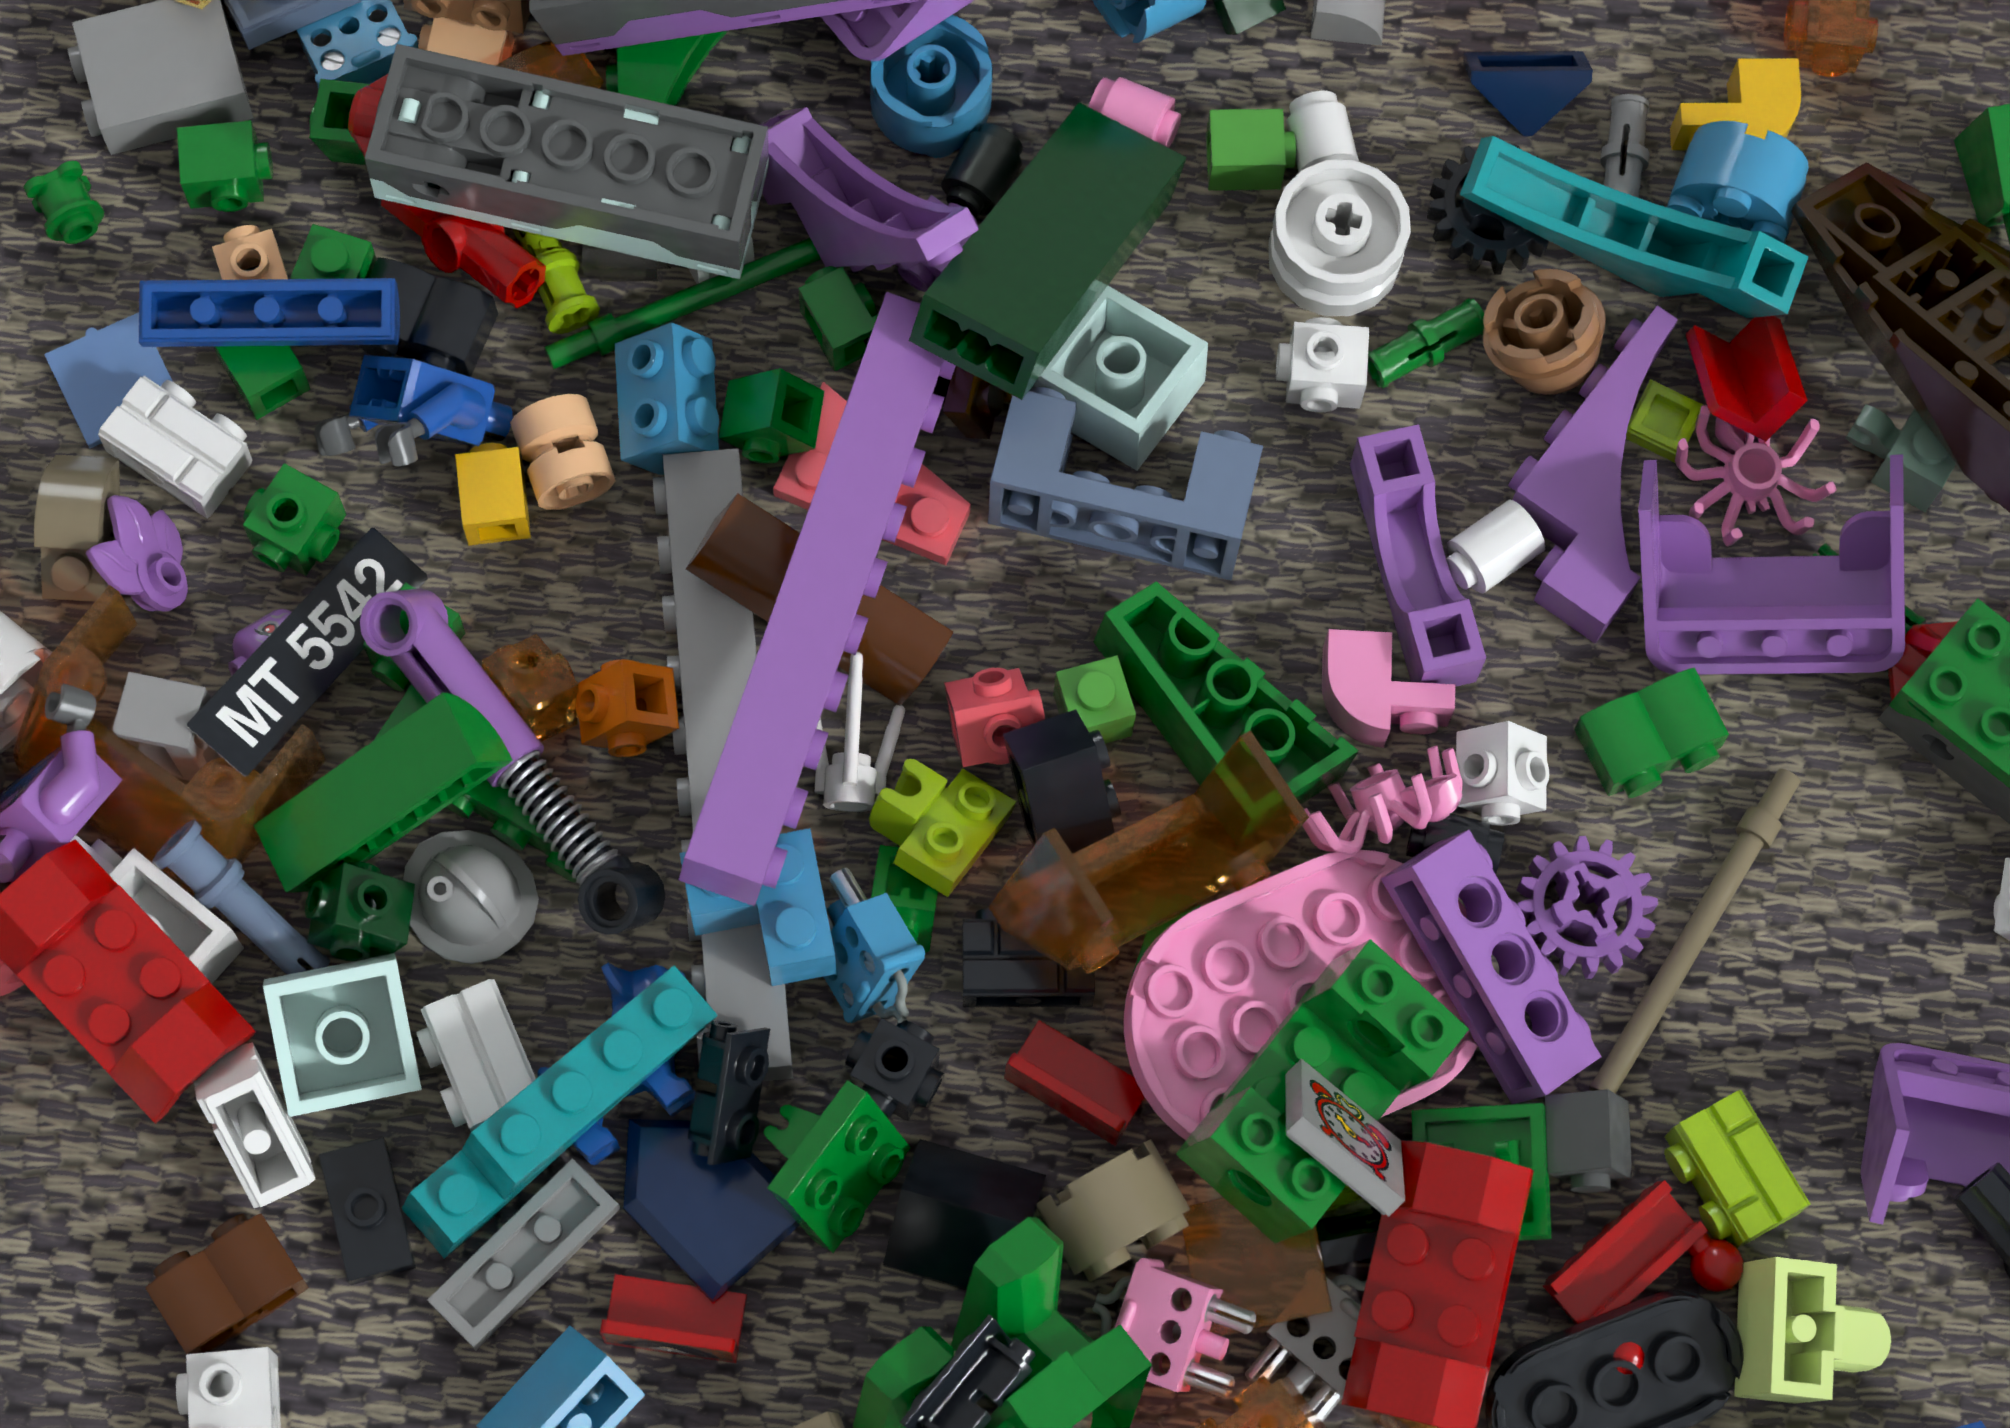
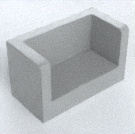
[113,672,218,785]

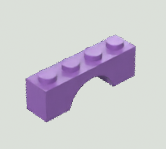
[1350,424,1486,687]

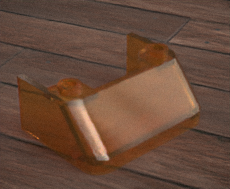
[13,585,326,897]
[989,731,1309,974]

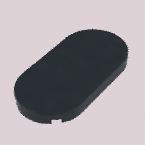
[1485,1290,1744,1428]

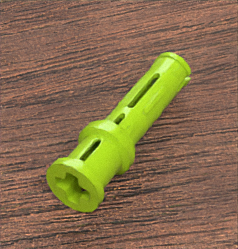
[513,229,600,334]

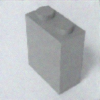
[67,0,254,155]

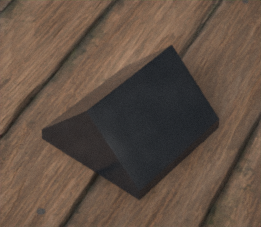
[883,1139,1046,1290]

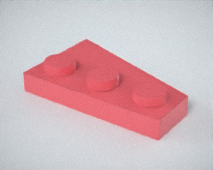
[773,382,971,566]

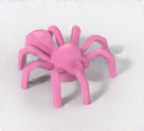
[1675,405,1836,546]
[1295,745,1463,854]

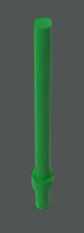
[544,238,821,370]

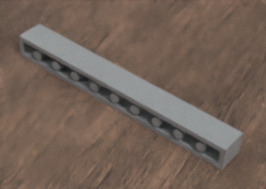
[653,448,793,1086]

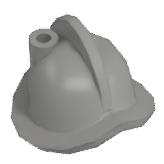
[403,830,539,964]

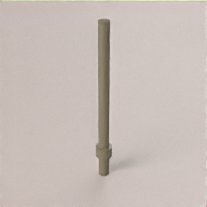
[1589,769,1801,1094]

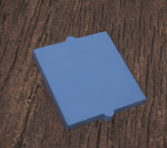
[44,312,173,449]

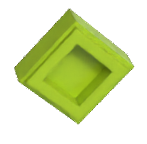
[1626,379,1703,463]

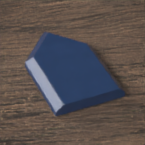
[623,1119,800,1303]

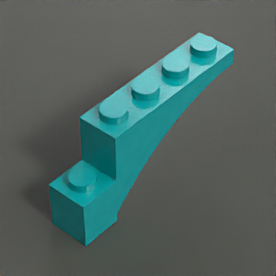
[1460,136,1809,318]
[401,965,718,1259]

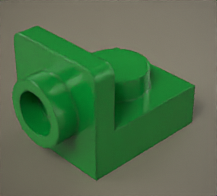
[871,845,938,953]

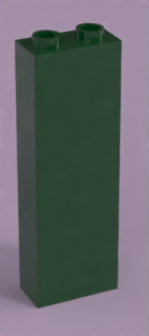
[909,102,1187,400]

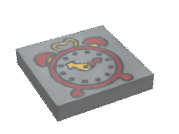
[1286,1058,1405,1216]

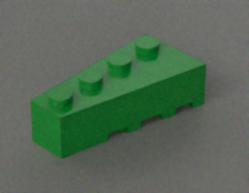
[1093,581,1359,843]

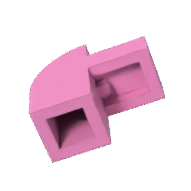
[1322,629,1455,748]

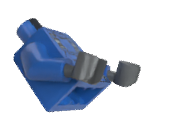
[314,355,513,466]

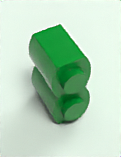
[1574,667,1729,798]

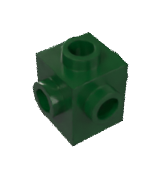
[305,862,415,962]

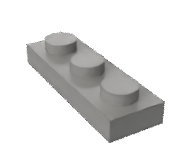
[427,1158,620,1350]

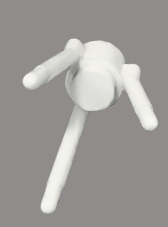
[814,651,905,812]

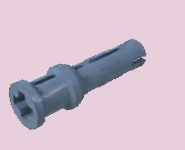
[152,819,330,975]

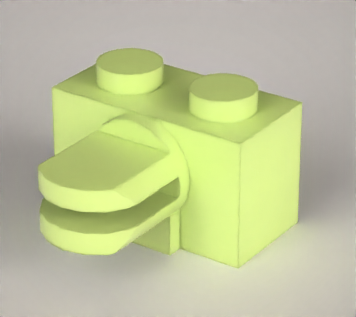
[1734,1257,1891,1404]

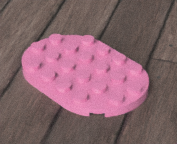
[1124,850,1478,1140]

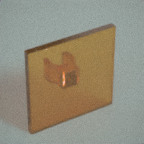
[1183,1198,1333,1336]

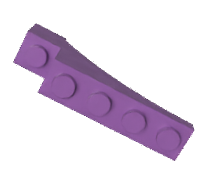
[760,107,979,272]
[1508,305,1678,644]

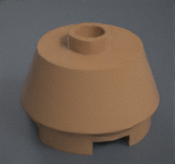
[1483,269,1606,395]

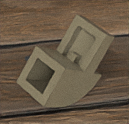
[34,455,120,602]

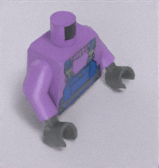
[0,683,123,883]

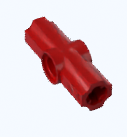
[381,199,546,309]

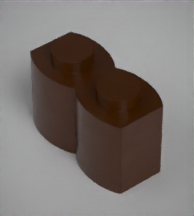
[145,1213,309,1354]

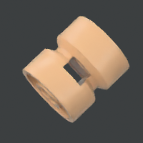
[510,394,615,510]

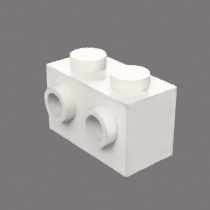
[176,1347,281,1428]

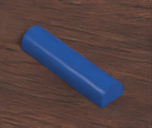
[139,278,400,347]

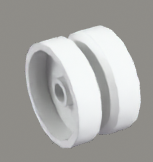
[1268,160,1411,316]

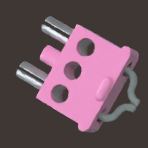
[1093,1258,1256,1399]

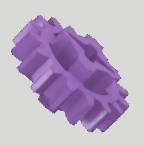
[1516,836,1658,979]

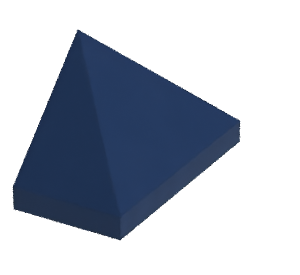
[1463,51,1593,136]

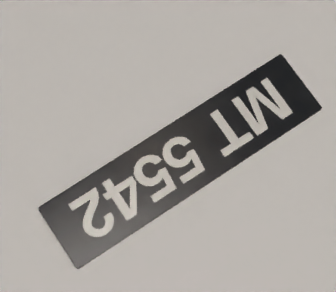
[187,528,428,776]

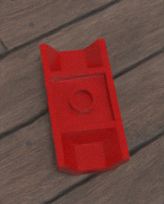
[0,839,256,1124]
[1341,1140,1534,1428]

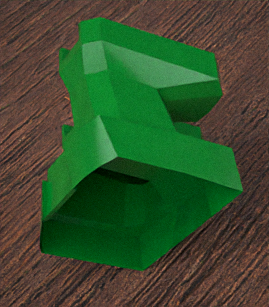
[852,1217,1152,1428]

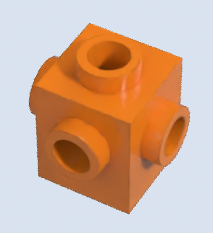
[576,659,679,757]

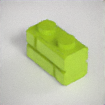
[1664,1090,1811,1249]

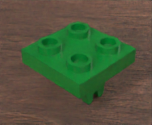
[764,1080,911,1253]
[1411,1103,1551,1240]

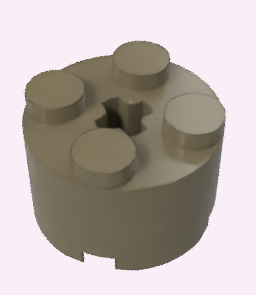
[1035,1139,1191,1282]

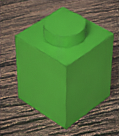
[1206,109,1296,191]
[1053,655,1136,743]

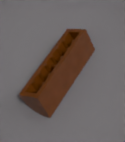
[686,493,953,706]

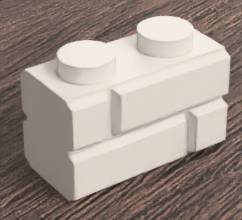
[98,376,253,519]
[416,979,536,1132]
[194,1042,315,1208]

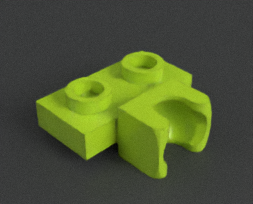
[869,759,1017,897]

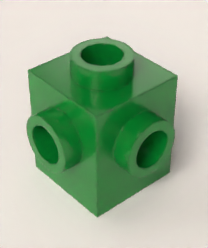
[243,463,347,576]

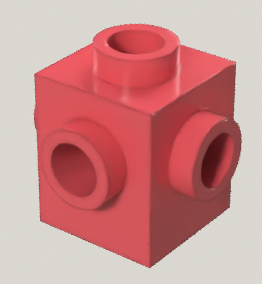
[944,668,1045,767]

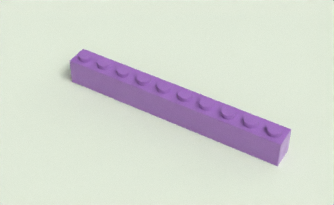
[679,292,956,906]

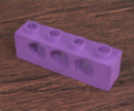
[1381,830,1601,1105]

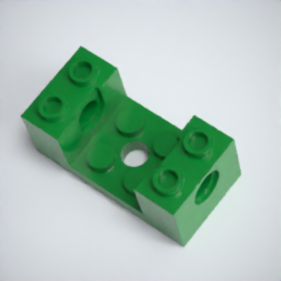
[1176,939,1469,1244]

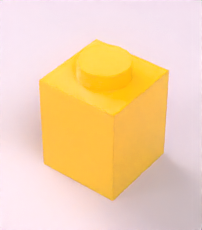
[455,443,531,546]

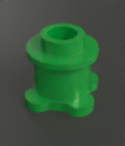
[23,161,104,244]

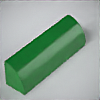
[254,692,513,893]

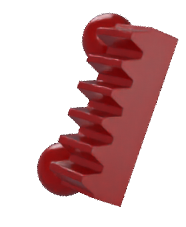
[1543,1180,1744,1374]

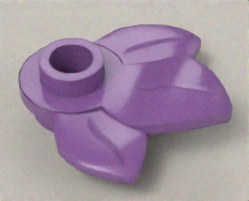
[86,495,188,612]

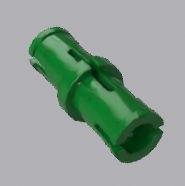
[1367,298,1484,389]

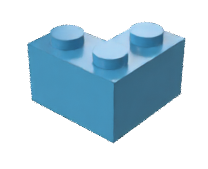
[679,828,836,986]

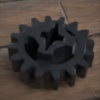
[1427,144,1549,275]

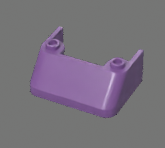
[1638,455,1905,674]
[1860,1043,2010,1224]

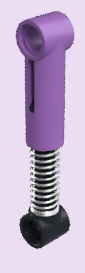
[360,588,666,935]

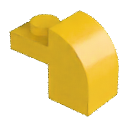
[1670,58,1801,150]

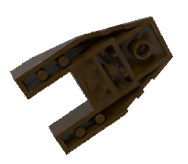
[1791,162,2010,513]

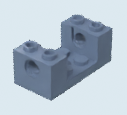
[988,387,1263,580]

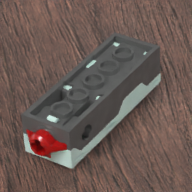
[348,44,769,279]

